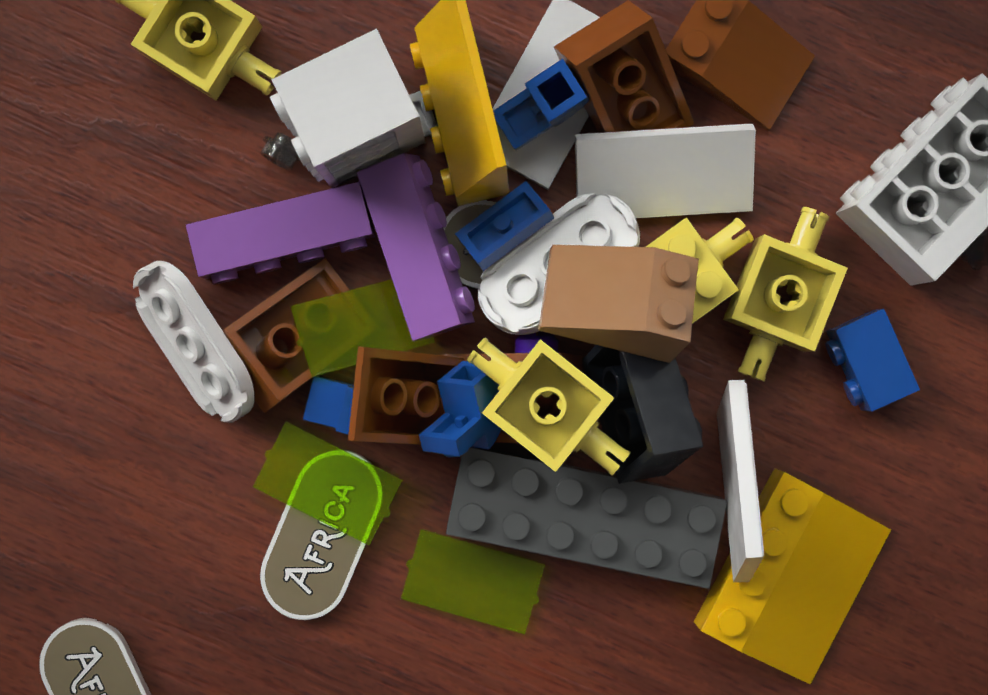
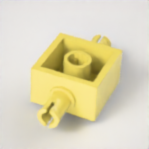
[115,0,281,101]
[723,207,848,382]
[646,217,754,324]
[467,337,631,476]

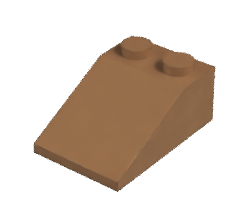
[538,245,699,363]

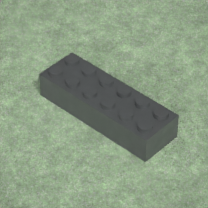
[446,447,727,589]

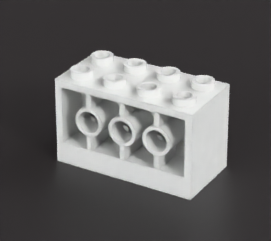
[270,29,426,188]
[835,73,988,285]

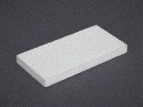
[493,0,600,190]
[575,124,756,218]
[717,380,764,582]

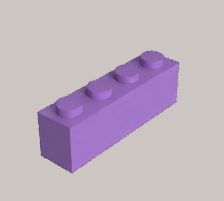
[357,153,475,341]
[186,182,375,285]

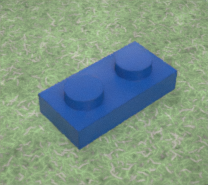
[455,181,554,271]

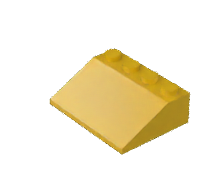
[410,0,509,206]
[694,468,891,684]

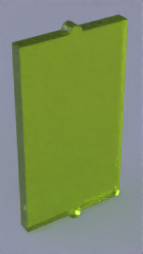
[291,279,435,378]
[253,421,402,545]
[401,529,545,634]

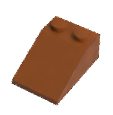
[554,0,695,133]
[666,0,815,131]
[223,258,378,413]
[348,346,464,445]

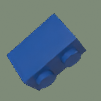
[825,309,920,412]

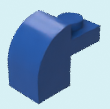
[493,58,589,151]
[419,361,501,457]
[303,375,354,435]

